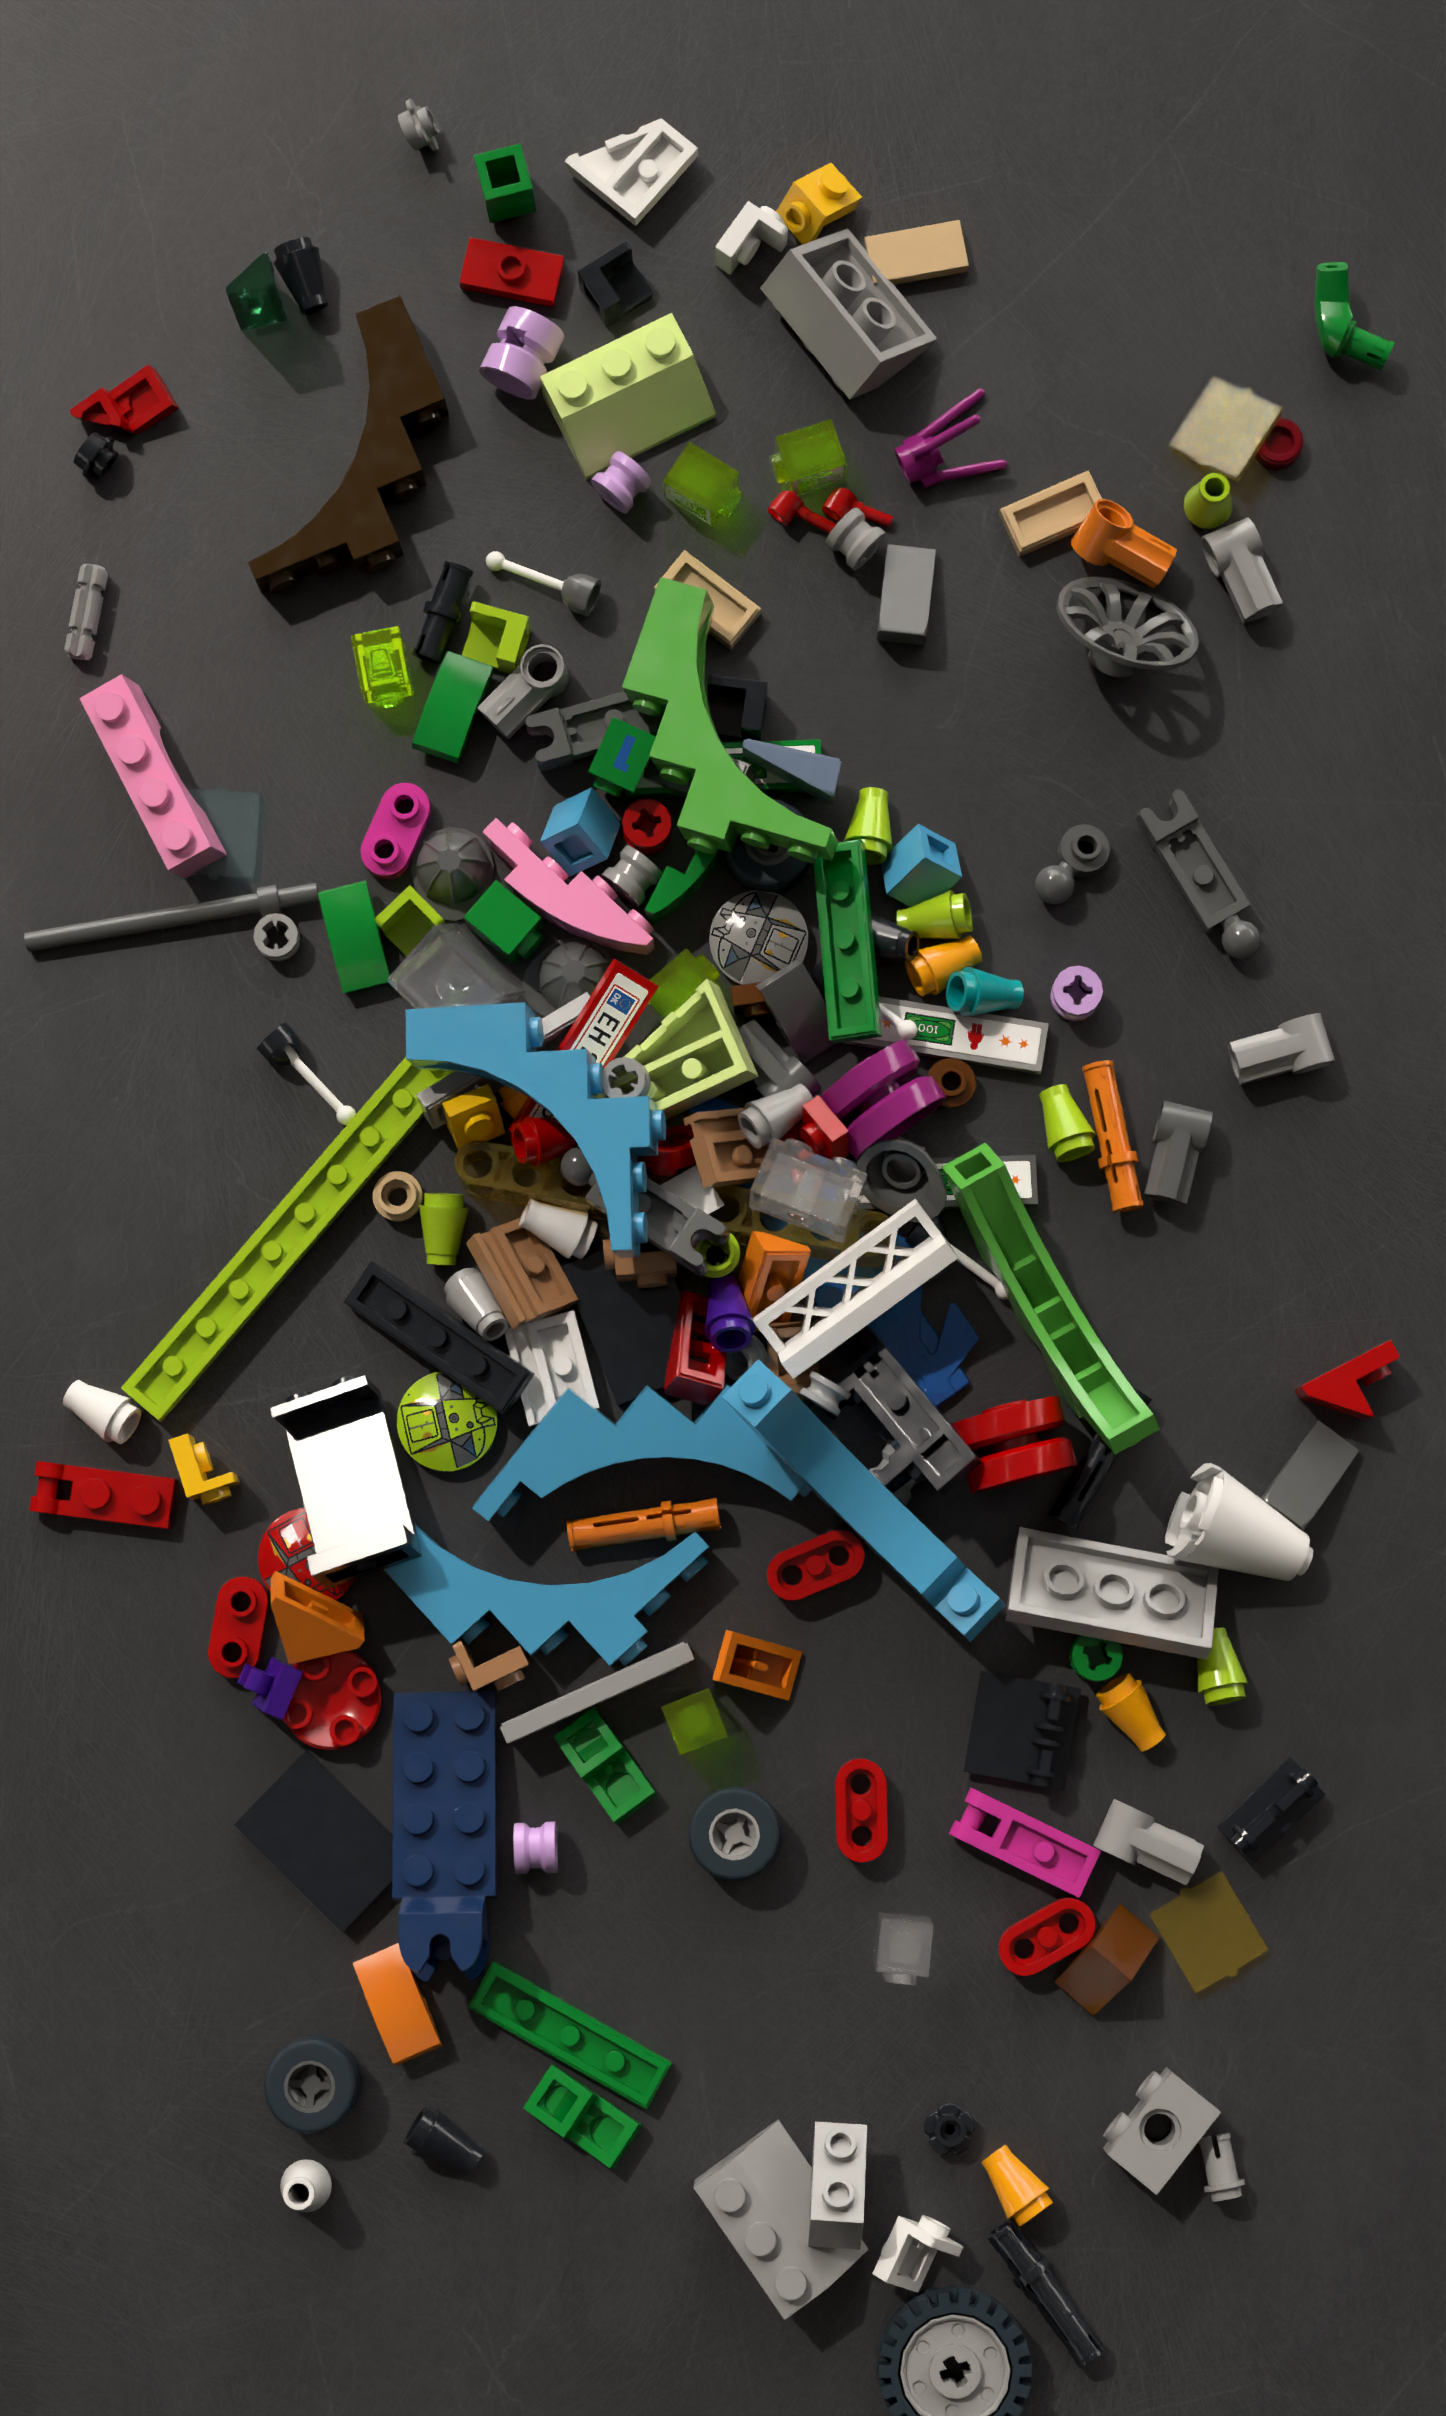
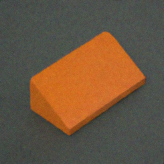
[738,1231,811,1332]

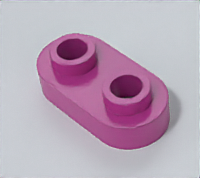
[361,783,431,880]

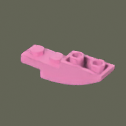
[483,818,655,955]

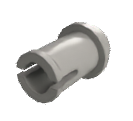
[1198,2133,1245,2202]

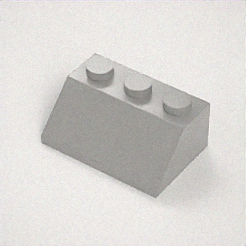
[760,228,937,399]
[694,2119,868,2320]

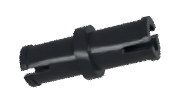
[411,561,473,665]

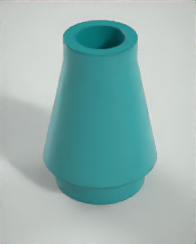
[946,967,1024,1017]

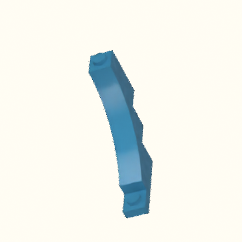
[722,1359,1006,1642]
[472,1383,811,1521]

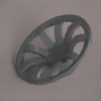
[1056,577,1199,678]

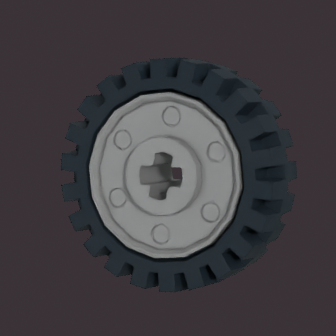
[877,2285,1032,2416]

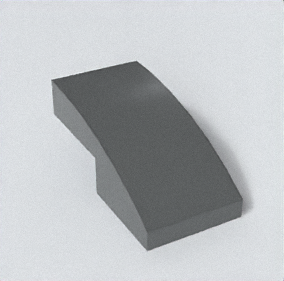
[756,959,834,1064]

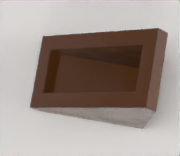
[1054,1903,1160,2016]

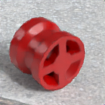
[622,799,672,856]

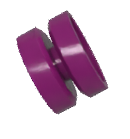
[820,1039,946,1161]

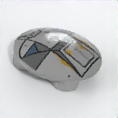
[709,890,808,985]

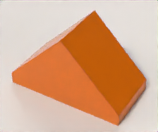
[270,1571,365,1665]
[712,1630,802,1701]

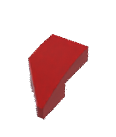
[69,364,179,434]

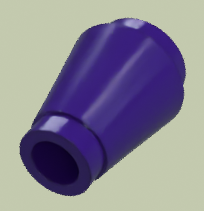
[705,1275,755,1352]

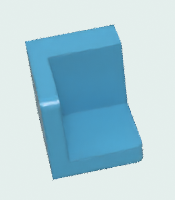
[540,788,620,876]
[881,824,962,907]

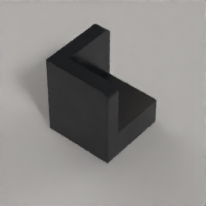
[577,241,653,327]
[707,675,768,741]

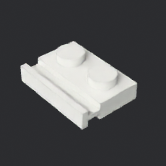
[505,1310,600,1428]

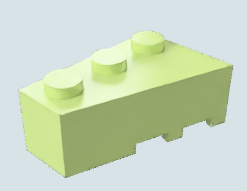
[597,978,759,1120]

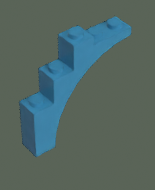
[405,1002,666,1258]
[384,1523,710,1666]

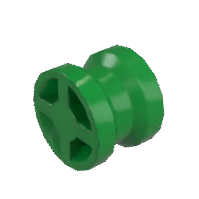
[1069,1635,1123,1681]

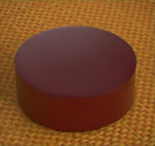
[1252,417,1303,470]

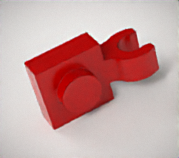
[800,1095,849,1177]

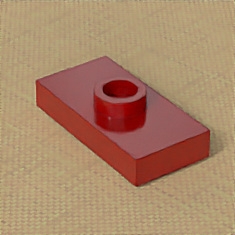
[459,237,565,308]

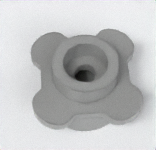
[398,99,440,151]

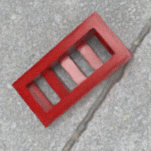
[664,1290,727,1405]

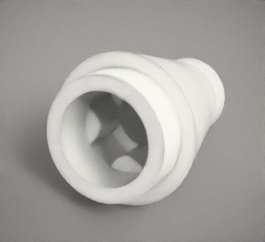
[519,1199,598,1259]
[63,1380,141,1444]
[280,2159,332,2212]

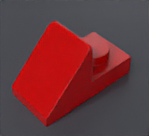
[1294,1340,1400,1420]

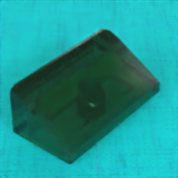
[226,252,288,331]

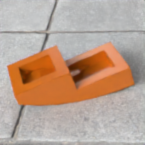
[353,1943,443,2066]

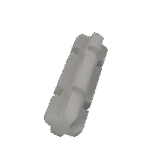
[64,564,108,660]

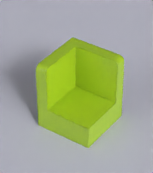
[462,602,532,674]
[374,885,449,965]

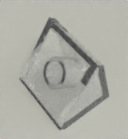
[387,923,526,1009]

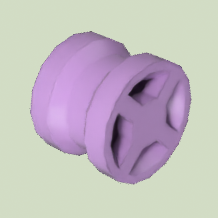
[590,451,653,514]
[1050,966,1103,1022]
[513,1822,558,1874]

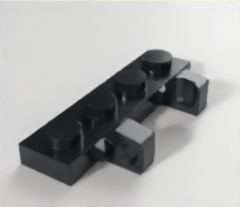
[819,1325,982,1495]

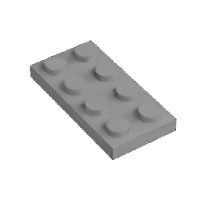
[1005,1527,1219,1660]

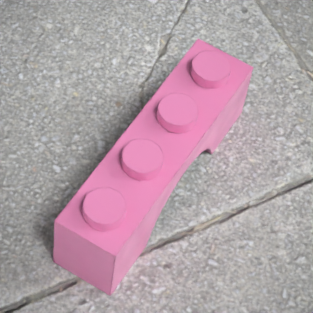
[79,674,227,879]

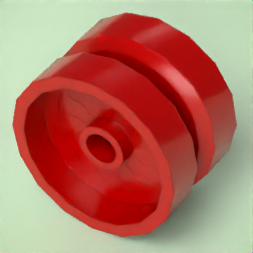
[952,1396,1078,1494]

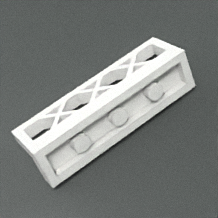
[752,1199,958,1379]

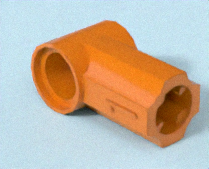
[1071,499,1177,588]

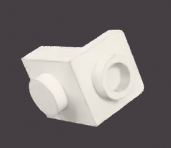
[872,2215,963,2293]

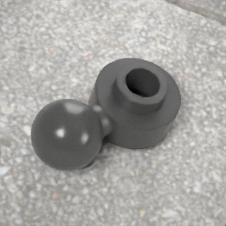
[1035,824,1110,905]

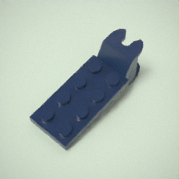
[392,1691,497,1982]

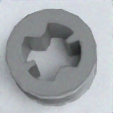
[253,913,301,962]
[602,1057,651,1098]
[799,1371,851,1416]

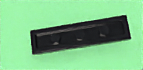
[343,1261,535,1415]

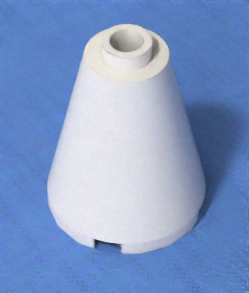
[1165,1463,1313,1581]

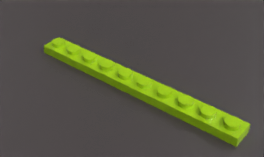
[121,1057,454,1422]

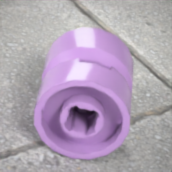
[479,306,565,400]

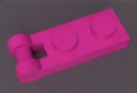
[949,1787,1101,1898]

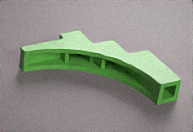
[622,577,838,863]
[942,1143,1160,1454]

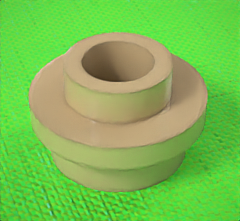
[373,1171,423,1222]

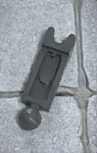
[525,691,664,771]
[1136,789,1261,959]
[560,1147,730,1276]

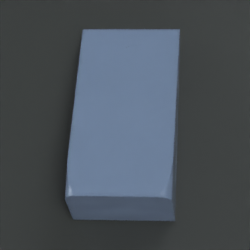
[742,739,842,805]

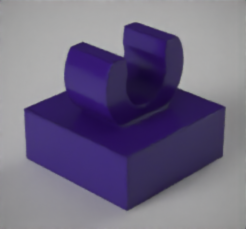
[237,1657,302,1720]

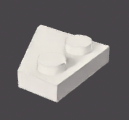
[564,118,698,226]

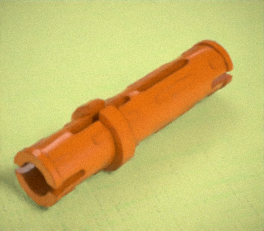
[1082,1060,1145,1213]
[566,1497,721,1552]

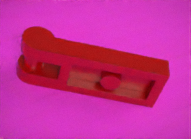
[29,1461,178,1529]

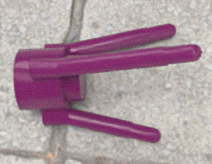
[894,388,1007,489]

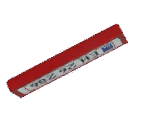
[508,959,659,1132]

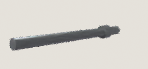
[24,883,320,952]

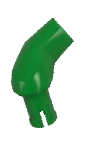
[1314,262,1395,372]

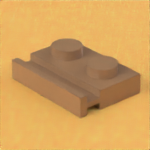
[684,1108,786,1188]
[466,1218,579,1330]

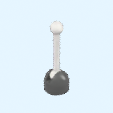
[486,551,601,617]

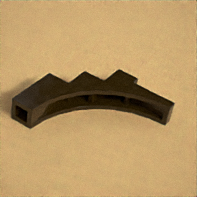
[248,295,449,594]

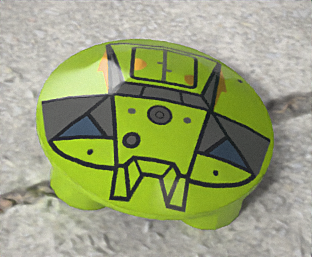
[397,1371,497,1471]

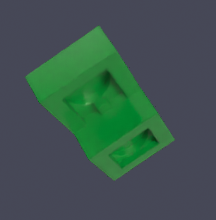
[412,651,494,764]
[645,849,724,924]
[318,880,391,993]
[553,1707,658,1825]
[523,2064,643,2169]

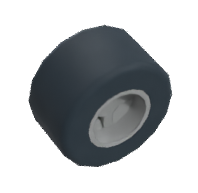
[688,1786,780,1881]

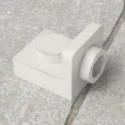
[715,201,788,275]

